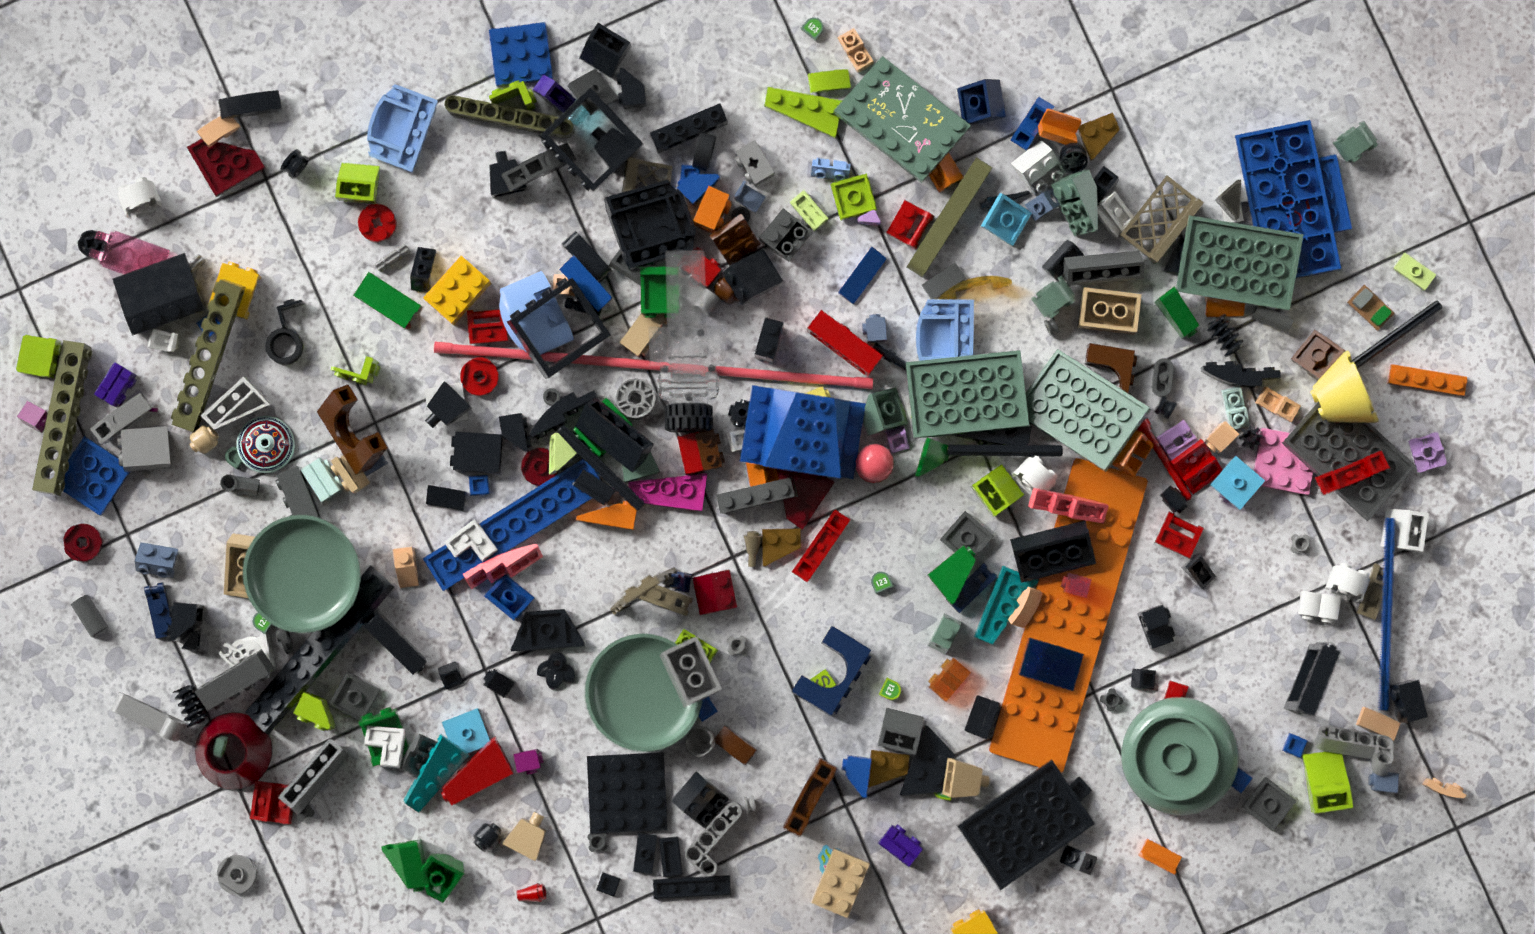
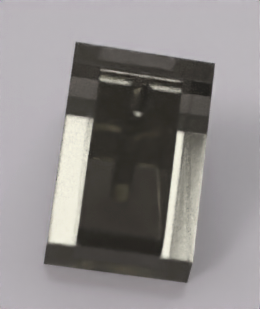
[1215,180,1241,221]

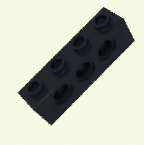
[650,103,728,154]
[951,426,1032,445]

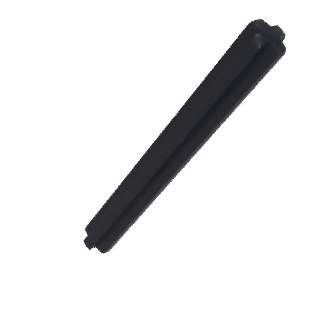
[1350,300,1443,369]
[557,425,645,511]
[948,444,1063,457]

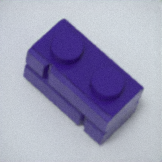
[94,362,137,407]
[878,824,923,867]

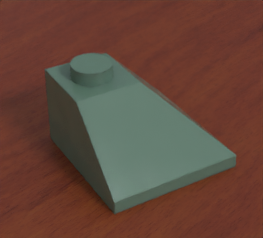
[863,387,908,436]

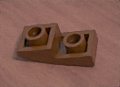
[715,725,757,765]

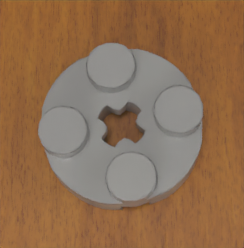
[217,855,257,894]

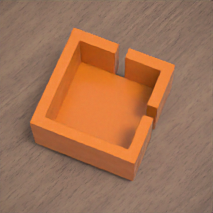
[693,186,732,234]
[1112,430,1154,477]

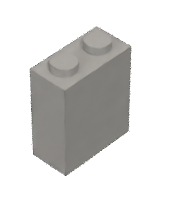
[117,426,171,472]

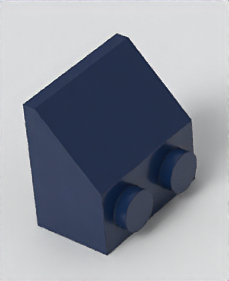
[957,79,1006,125]

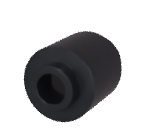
[1160,485,1188,514]

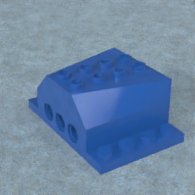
[740,385,866,479]

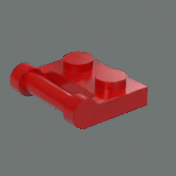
[886,200,935,249]
[467,308,508,345]
[1154,511,1204,559]

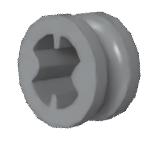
[744,795,757,814]

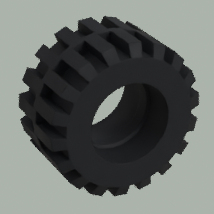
[665,403,713,433]

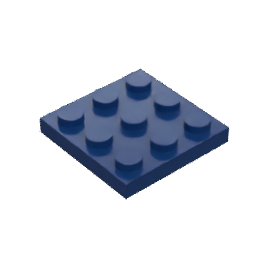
[489,22,553,87]
[63,436,131,516]

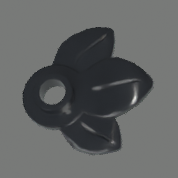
[537,652,575,690]

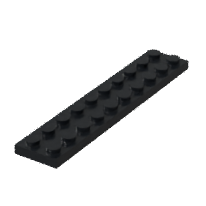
[246,565,394,735]

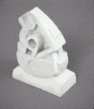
[219,633,276,672]

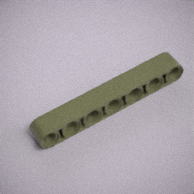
[444,95,575,138]
[906,157,993,278]

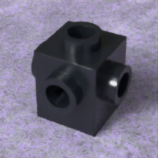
[728,399,749,428]

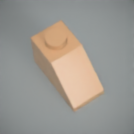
[1204,421,1239,454]
[393,547,419,588]

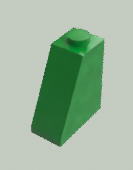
[1154,287,1200,339]
[927,545,976,605]

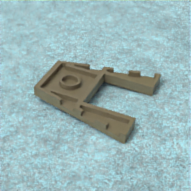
[610,567,677,615]

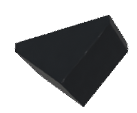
[1181,554,1216,589]

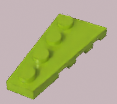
[764,87,842,139]

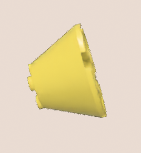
[1310,351,1379,423]

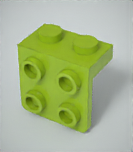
[489,80,537,111]
[16,335,62,379]
[330,356,380,386]

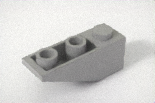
[90,393,152,444]

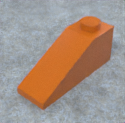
[576,501,637,530]

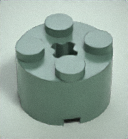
[1332,121,1378,163]
[1031,276,1075,318]

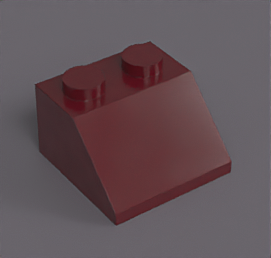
[692,569,737,615]

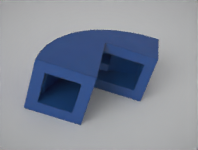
[1010,96,1055,150]

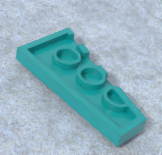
[974,566,1039,644]
[403,734,469,813]

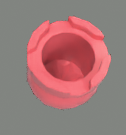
[856,444,894,483]

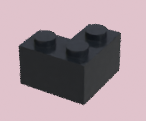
[1137,605,1175,649]

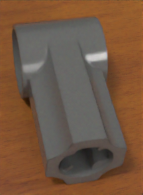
[220,474,260,496]

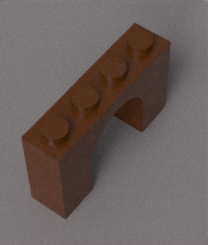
[1085,343,1137,395]
[316,384,388,475]
[783,757,837,837]

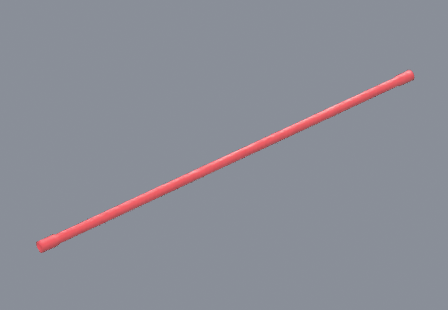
[434,342,873,389]

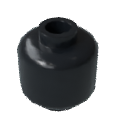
[473,823,502,852]

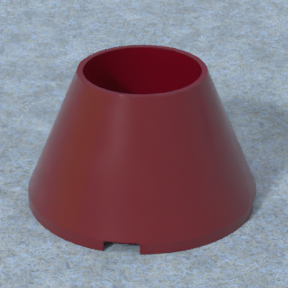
[195,712,272,790]

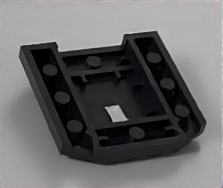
[604,179,696,270]

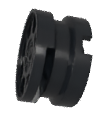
[1059,143,1088,174]
[280,149,309,179]
[78,230,108,259]

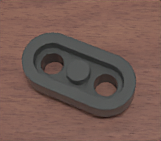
[1151,358,1174,397]

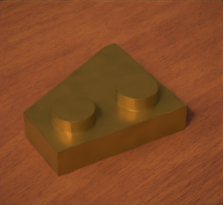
[1078,112,1120,161]
[762,528,801,566]
[868,750,910,787]

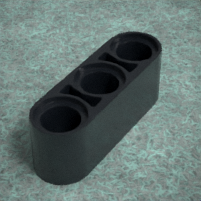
[561,231,612,283]

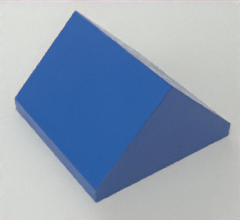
[484,574,534,621]

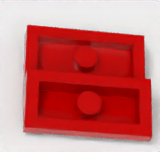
[1170,439,1223,494]
[250,781,293,824]

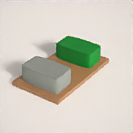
[1347,285,1395,331]

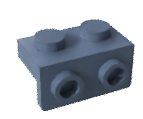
[134,542,179,578]

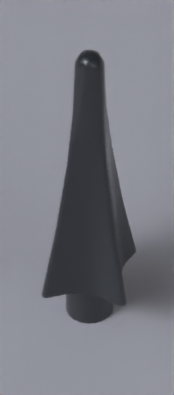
[979,191,1030,212]

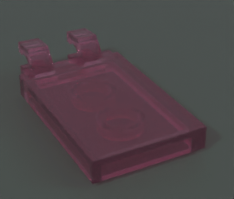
[88,231,170,274]

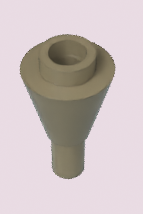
[743,531,762,567]

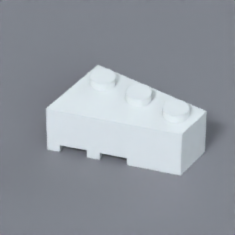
[201,376,271,430]

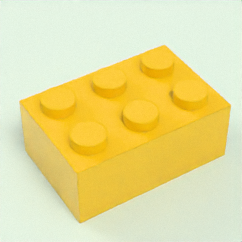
[423,255,492,326]

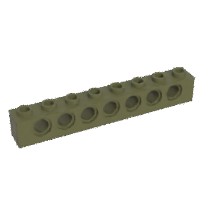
[171,279,246,432]
[32,340,92,496]

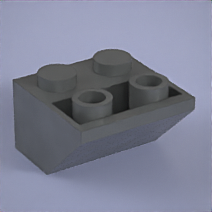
[759,208,813,262]
[877,707,924,755]

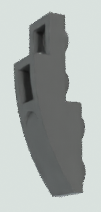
[501,143,577,192]

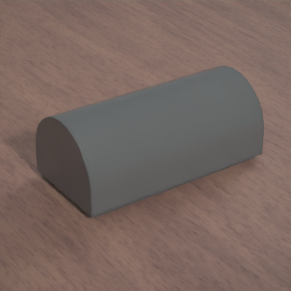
[1252,305,1294,333]
[71,595,108,637]

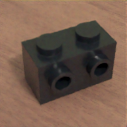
[1390,680,1428,723]

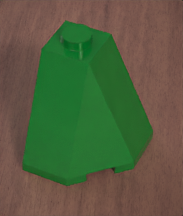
[381,839,425,892]

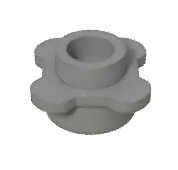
[1291,534,1310,554]
[727,636,747,655]

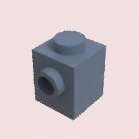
[862,314,887,343]
[1368,769,1399,793]

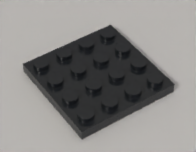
[587,752,668,834]

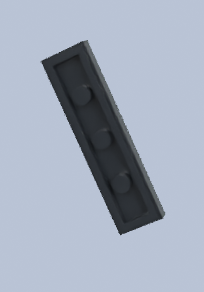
[653,875,731,899]

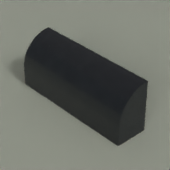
[575,398,654,473]

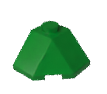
[915,438,949,478]
[421,854,464,903]

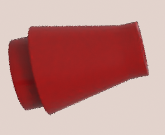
[517,883,547,902]

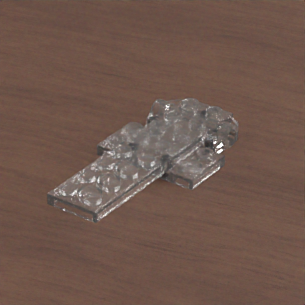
[649,250,727,404]

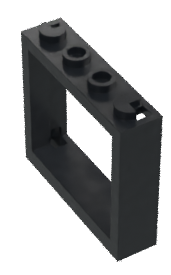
[540,88,644,192]
[507,278,611,379]
[1284,642,1341,717]

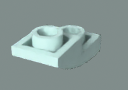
[1221,386,1250,429]

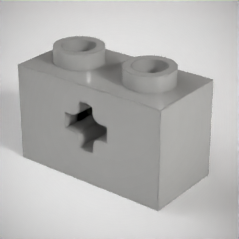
[734,140,775,187]

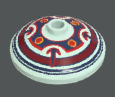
[237,416,295,473]

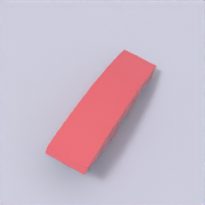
[1028,488,1109,523]
[463,544,543,589]

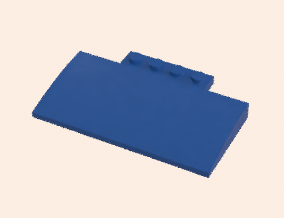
[1235,120,1352,279]

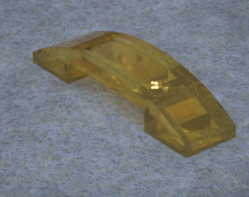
[938,276,1012,299]

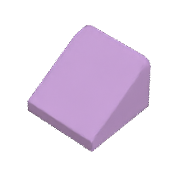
[857,210,881,225]
[886,426,910,453]

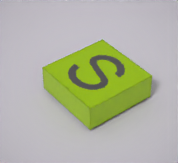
[810,669,836,688]

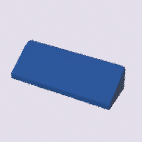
[838,247,887,305]
[559,255,612,312]

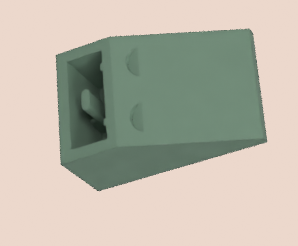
[1051,170,1098,236]

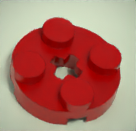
[358,204,397,243]
[460,357,499,396]

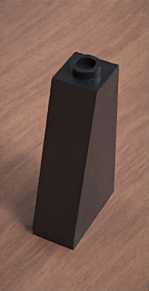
[363,608,427,675]

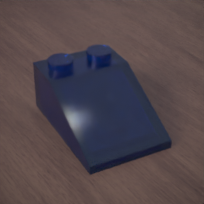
[1017,638,1084,691]

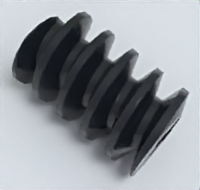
[1207,314,1244,357]
[172,685,209,728]

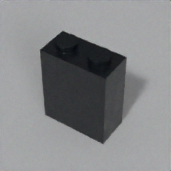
[722,249,783,305]
[754,317,784,364]
[450,432,503,474]

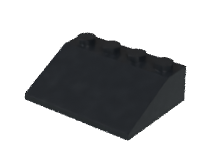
[112,253,206,336]

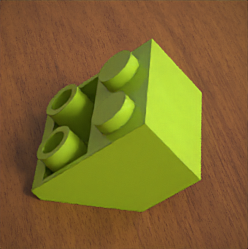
[335,163,380,204]
[971,464,1024,517]
[294,692,336,731]

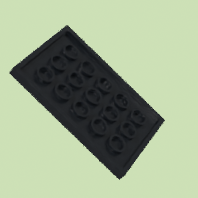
[956,760,1095,890]

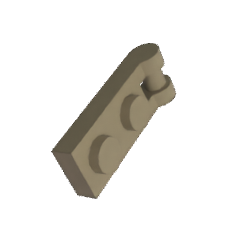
[1356,563,1385,620]
[639,583,693,616]

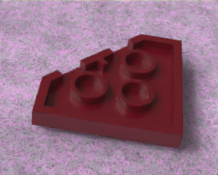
[187,138,265,197]
[777,468,835,530]

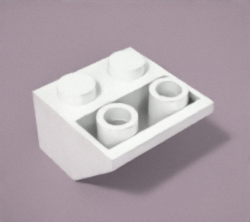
[1011,140,1066,197]
[1381,508,1429,552]

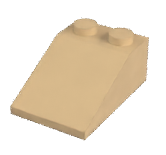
[224,533,255,598]

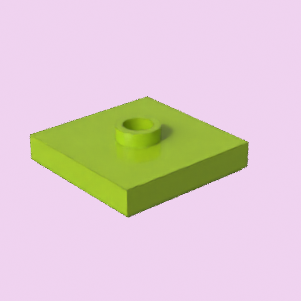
[830,173,877,221]

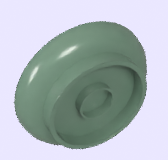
[243,515,360,633]
[585,634,702,752]
[1121,697,1239,816]

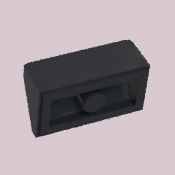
[1042,240,1084,282]
[426,485,467,511]

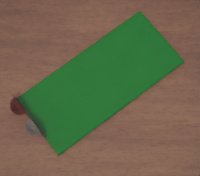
[353,272,421,330]

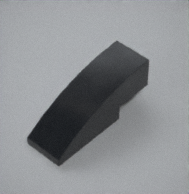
[218,90,282,119]

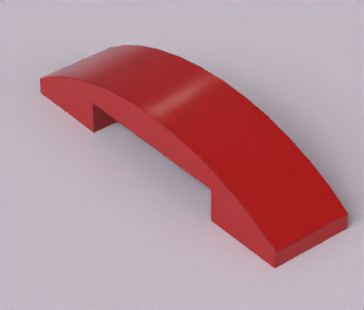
[1315,450,1390,495]
[792,509,850,583]

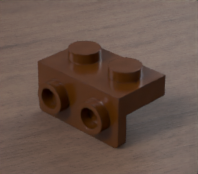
[695,429,725,471]

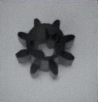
[1239,425,1264,450]

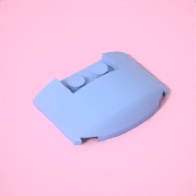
[367,84,438,172]
[499,271,574,357]
[916,299,974,361]

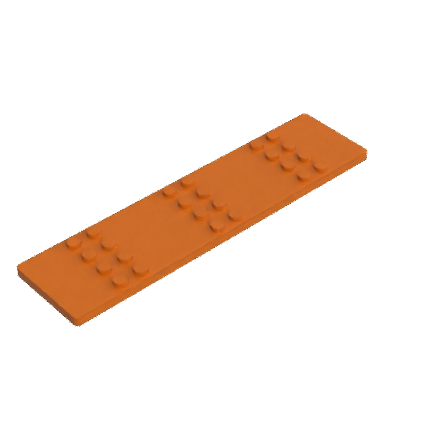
[989,458,1148,773]

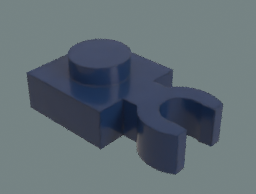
[670,572,692,593]

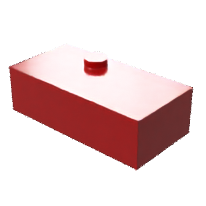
[807,310,883,377]

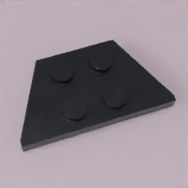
[511,609,585,652]
[899,725,955,796]

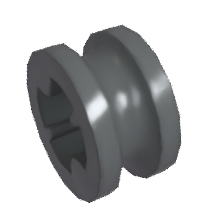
[1044,317,1060,336]
[543,388,561,406]

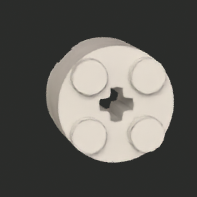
[117,177,162,219]
[1012,456,1058,496]
[1325,563,1370,602]

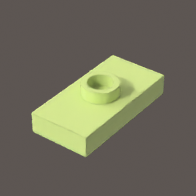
[789,190,829,232]
[1393,253,1436,291]

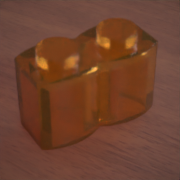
[928,658,971,702]

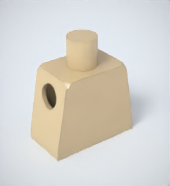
[942,758,990,798]
[503,812,546,861]

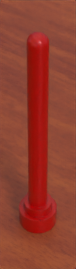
[1137,418,1192,500]

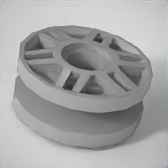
[616,378,656,420]

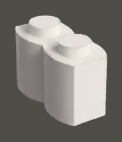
[1298,591,1341,623]

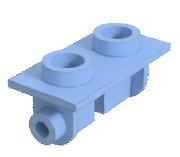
[811,158,851,181]

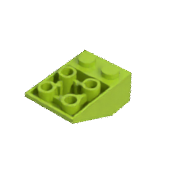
[1302,751,1353,813]

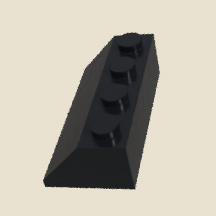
[1010,520,1096,583]

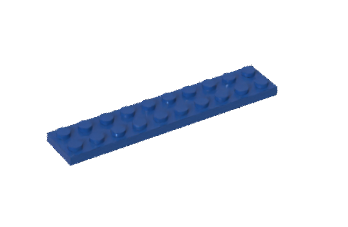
[423,459,600,591]

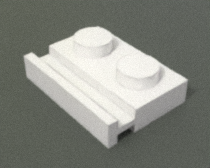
[1097,191,1134,238]

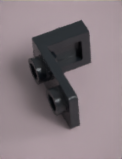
[410,247,436,293]

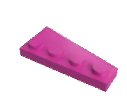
[628,473,707,511]

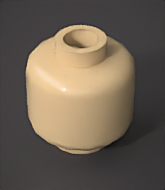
[189,426,219,454]

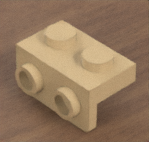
[331,455,370,494]

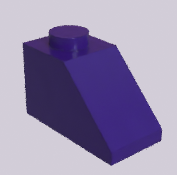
[533,75,577,113]

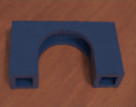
[791,626,872,716]

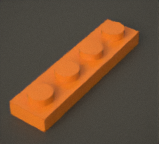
[1387,364,1467,396]

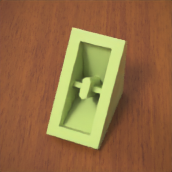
[549,433,576,475]

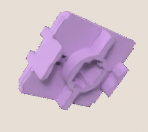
[1156,420,1198,461]
[1408,432,1447,473]

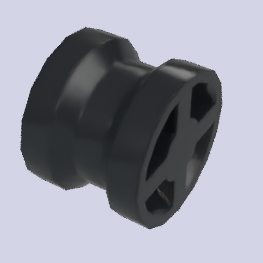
[1154,396,1177,420]

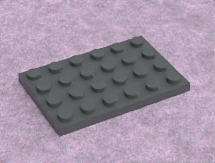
[1282,402,1416,521]

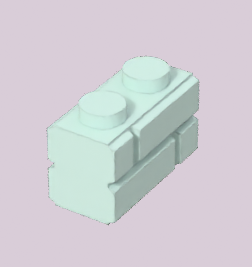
[301,458,343,503]

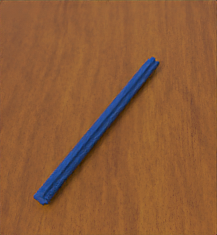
[1378,518,1396,711]

